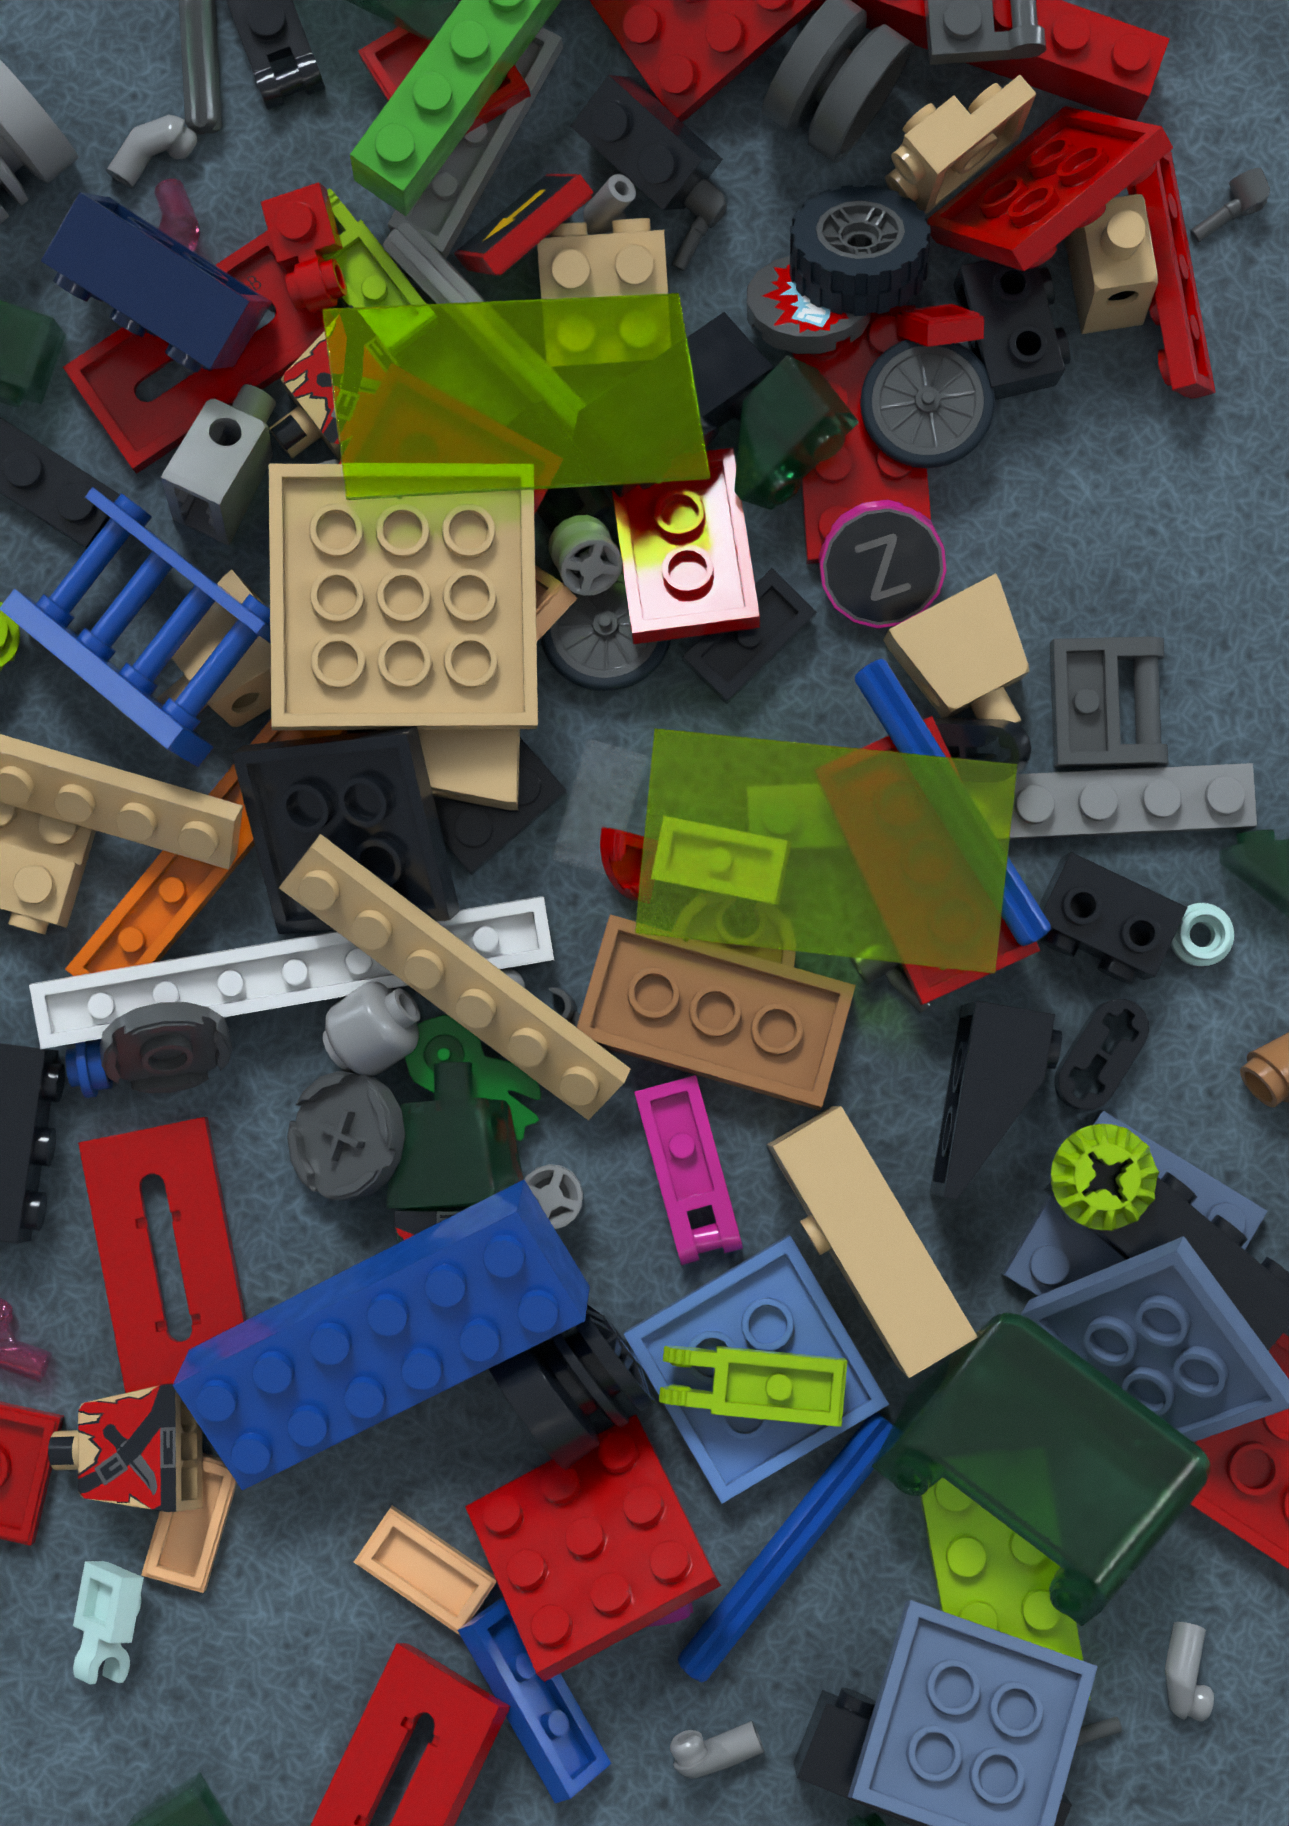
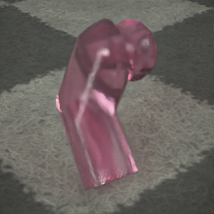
[154,179,200,251]
[0,1298,52,1383]

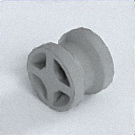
[548,515,623,596]
[524,1164,583,1229]

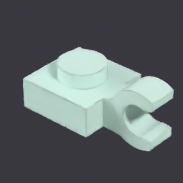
[73,1561,144,1684]

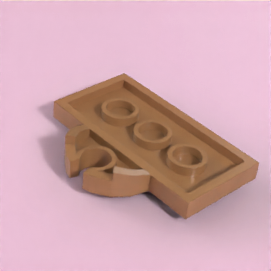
[576,891,856,1111]

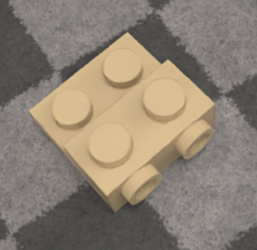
[885,75,1036,214]
[537,218,671,368]
[0,802,96,935]

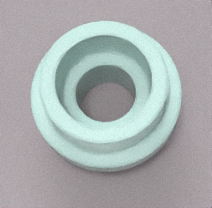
[1170,903,1234,967]

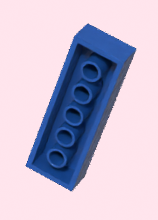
[172,1180,590,1490]

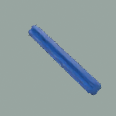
[855,659,1051,946]
[678,1413,900,1683]

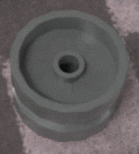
[762,0,914,163]

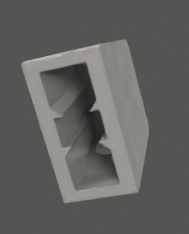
[161,384,276,546]

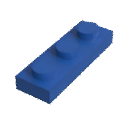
[458,1597,612,1803]

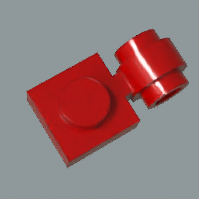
[260,182,347,313]

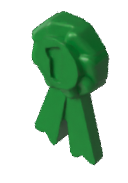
[405,1015,542,1142]

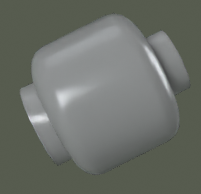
[323,981,420,1076]

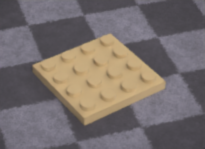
[269,464,538,730]

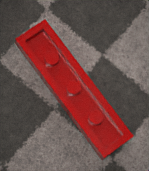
[1127,152,1216,399]

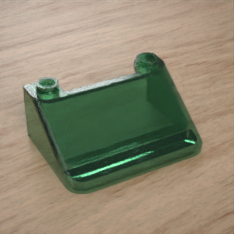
[871,1313,1211,1626]

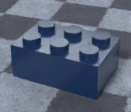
[41,192,272,373]

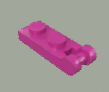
[634,1075,743,1265]

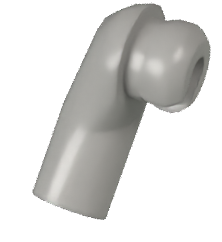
[106,114,197,188]
[583,174,636,235]
[1165,1622,1214,1721]
[670,1721,765,1779]

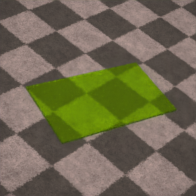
[322,293,710,500]
[635,728,1018,973]

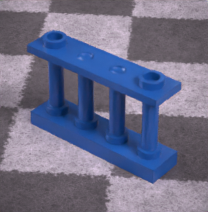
[0,487,271,767]

